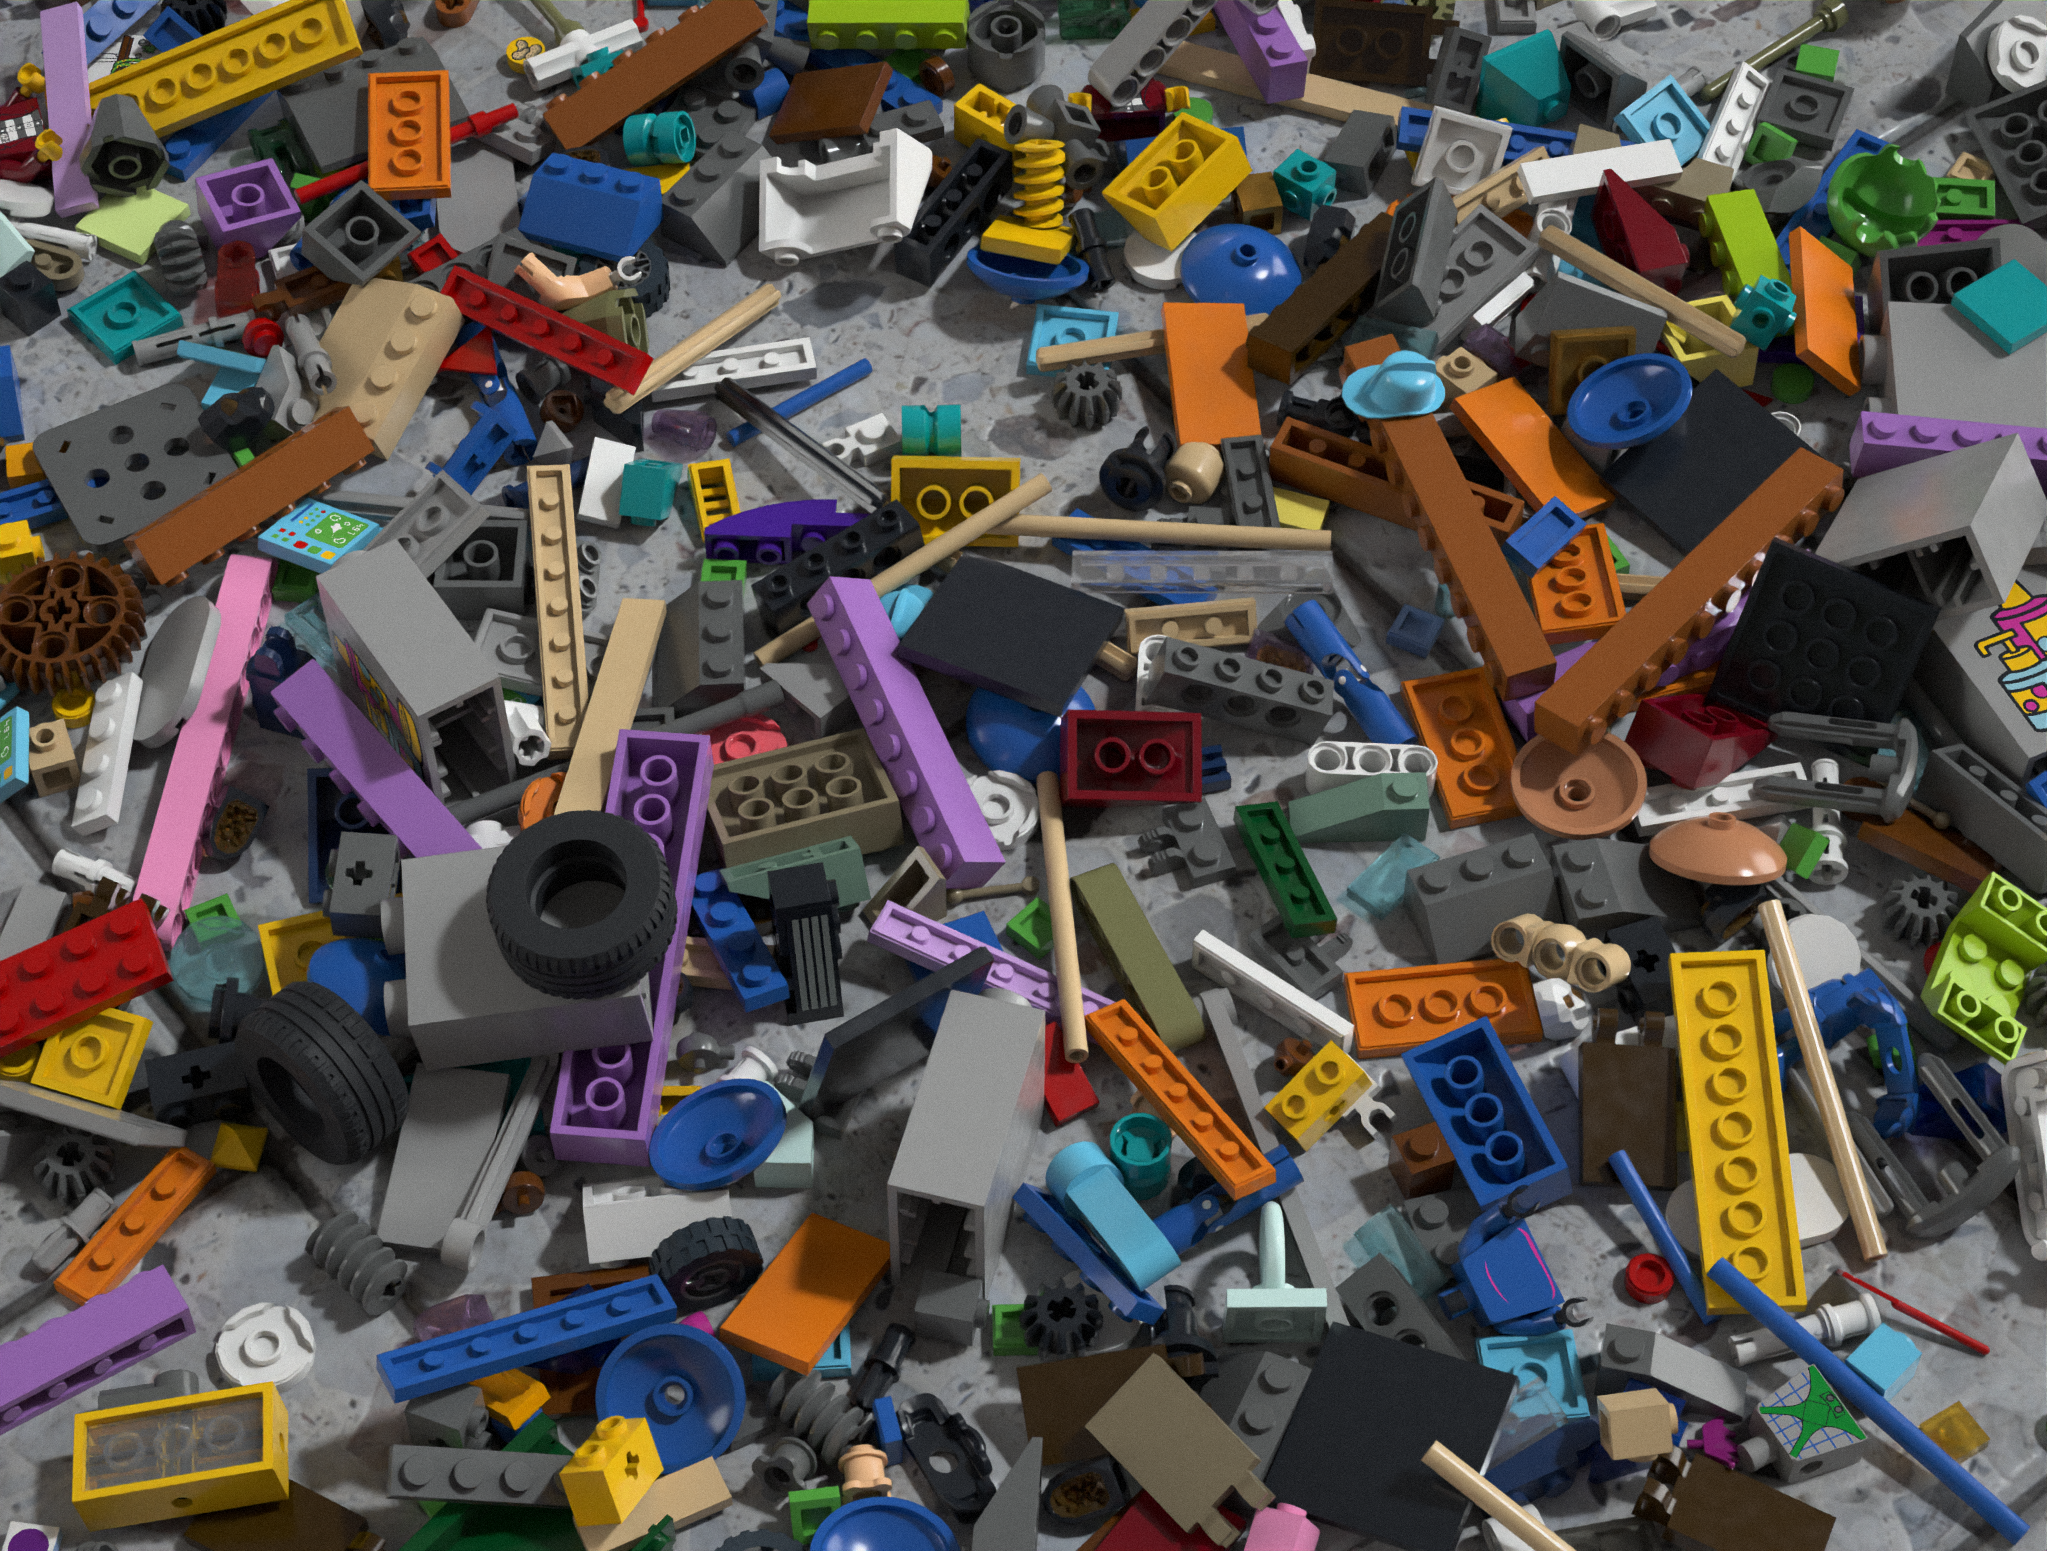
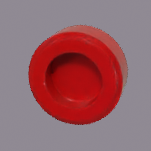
[1624,1253,1675,1304]

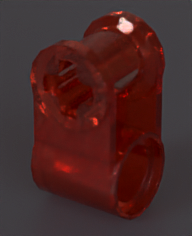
[215,240,260,318]

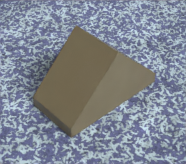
[863,846,947,925]

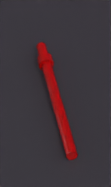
[294,103,519,205]

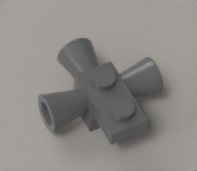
[697,0,811,90]
[1004,84,1118,190]
[818,100,944,164]

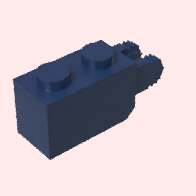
[245,626,317,740]
[1476,1415,1601,1519]

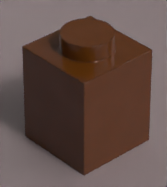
[1388,1121,1456,1200]

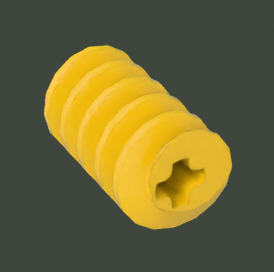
[1013,139,1065,228]

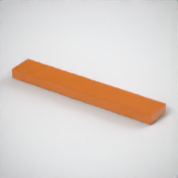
[1084,999,1276,1201]

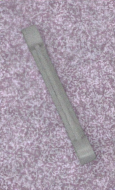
[441,1053,563,1273]

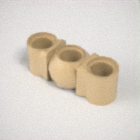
[1491,913,1631,993]

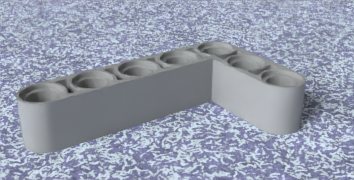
[1088,0,1279,108]

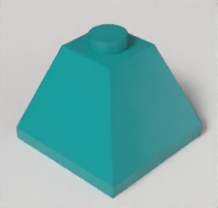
[1476,29,1571,127]

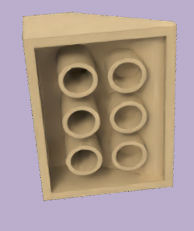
[311,278,466,461]

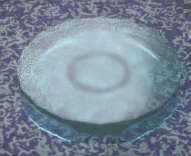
[171,916,265,1007]

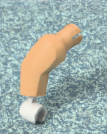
[514,252,642,311]

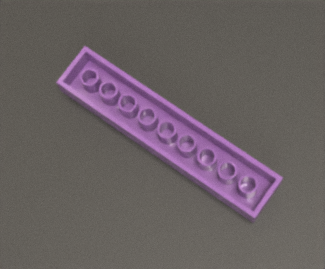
[550,729,714,1167]

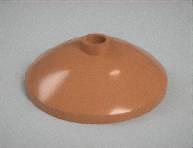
[1510,731,1647,840]
[1649,812,1787,885]

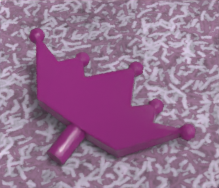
[1687,1415,1739,1469]

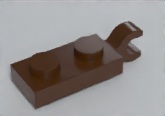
[251,266,352,322]

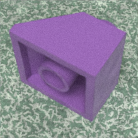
[195,158,301,267]

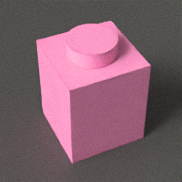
[1244,1503,1321,1551]

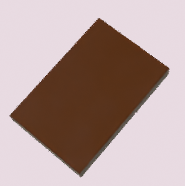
[769,61,893,144]
[1857,806,2006,894]

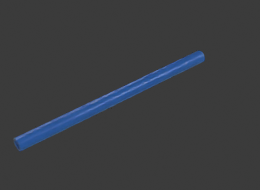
[1707,1257,2031,1546]

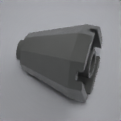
[79,94,170,198]

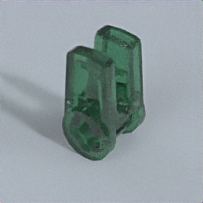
[1057,0,1132,40]
[247,118,311,184]

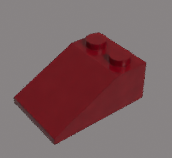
[1590,169,1690,296]
[1624,692,1778,791]
[1060,709,1202,808]

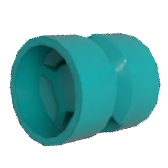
[623,111,696,167]
[901,404,962,457]
[1109,1113,1172,1201]

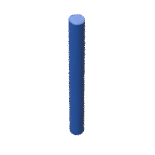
[726,358,873,447]
[1608,1150,1722,1326]

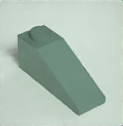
[1288,772,1430,843]
[719,836,871,912]

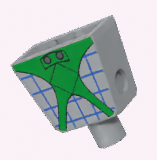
[1737,1363,1868,1484]

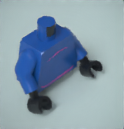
[1437,1185,1594,1337]

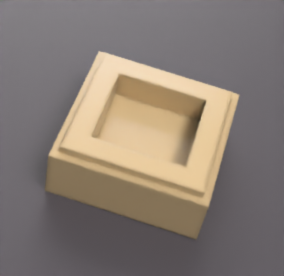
[1946,151,1996,180]

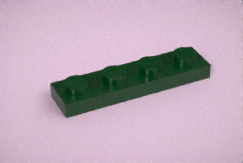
[1233,801,1338,939]

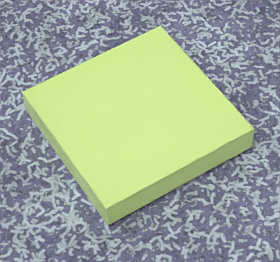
[75,185,191,265]

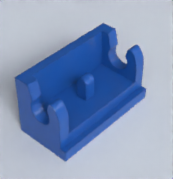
[425,400,518,495]

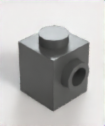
[914,1269,990,1346]

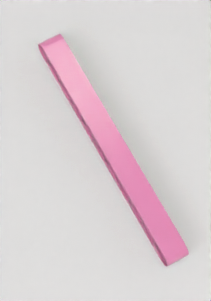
[132,554,278,952]

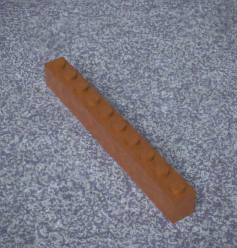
[1339,333,1557,702]
[1534,447,1844,757]

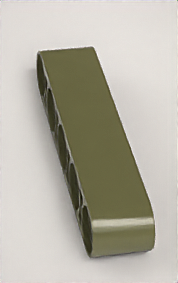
[1069,862,1206,1053]

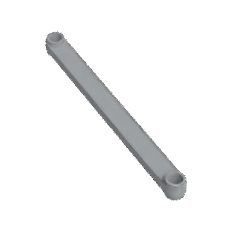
[1191,987,1350,1333]

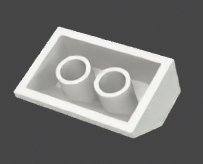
[583,1175,732,1268]

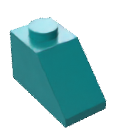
[619,458,683,526]

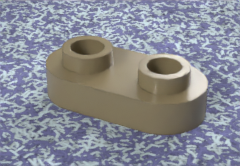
[25,239,85,291]

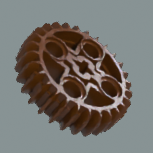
[0,550,147,698]

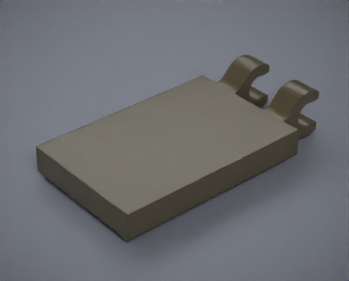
[1085,1353,1276,1549]

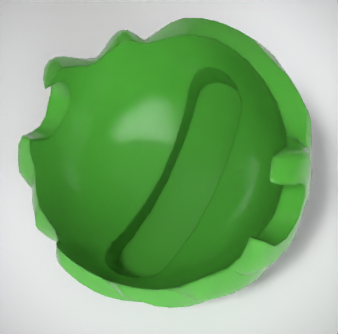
[1826,143,1941,258]

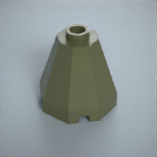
[562,288,649,353]

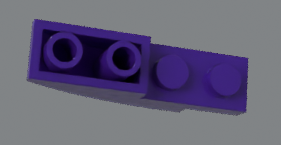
[704,499,870,565]

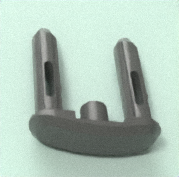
[1753,712,1918,824]
[1845,1053,2021,1238]

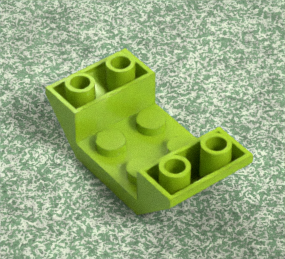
[1920,871,2047,1065]

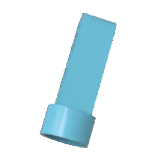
[1045,1141,1182,1292]

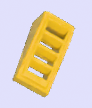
[687,458,741,543]

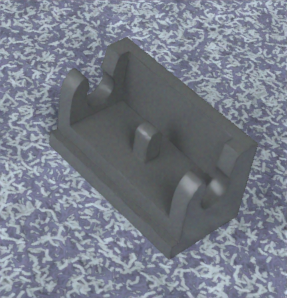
[1424,26,1492,115]
[1323,109,1397,198]

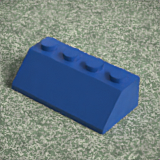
[1401,1016,1573,1211]

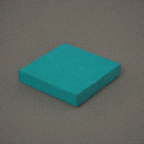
[1951,259,2047,355]
[67,270,184,365]

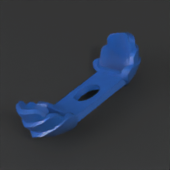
[1846,986,1922,1140]

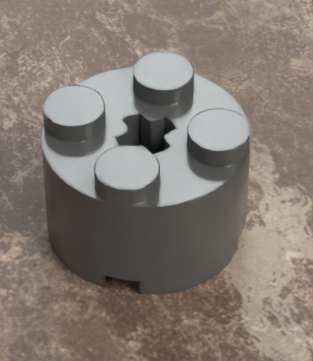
[967,0,1045,94]

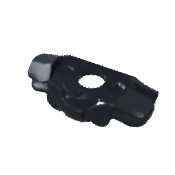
[896,1393,996,1524]

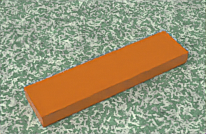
[53,1146,217,1306]

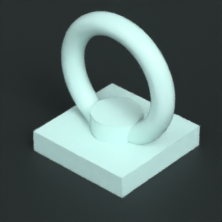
[1222,1201,1327,1343]

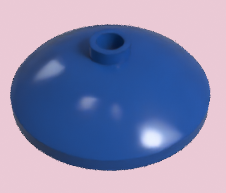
[1180,224,1302,315]
[966,244,1089,304]
[1567,353,1693,450]
[965,687,1096,784]
[306,937,409,1037]
[649,1078,787,1191]
[595,1323,746,1474]
[810,1497,961,1551]

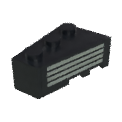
[767,862,844,1026]

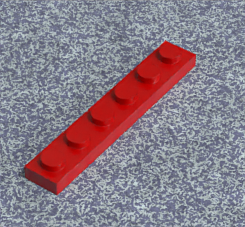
[440,265,654,396]

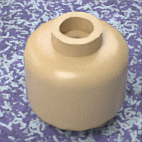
[1164,442,1225,504]

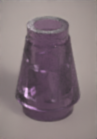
[651,409,717,452]

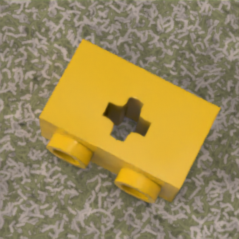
[954,83,1026,175]
[1264,1040,1373,1152]
[559,1415,664,1527]

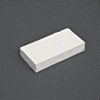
[1459,272,1534,346]
[576,437,636,529]

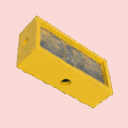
[72,1381,289,1532]

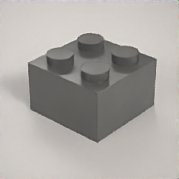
[434,520,532,620]

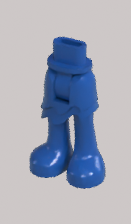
[1772,968,1889,1095]

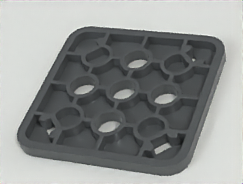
[32,383,238,553]

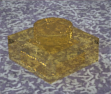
[1919,1401,1990,1464]

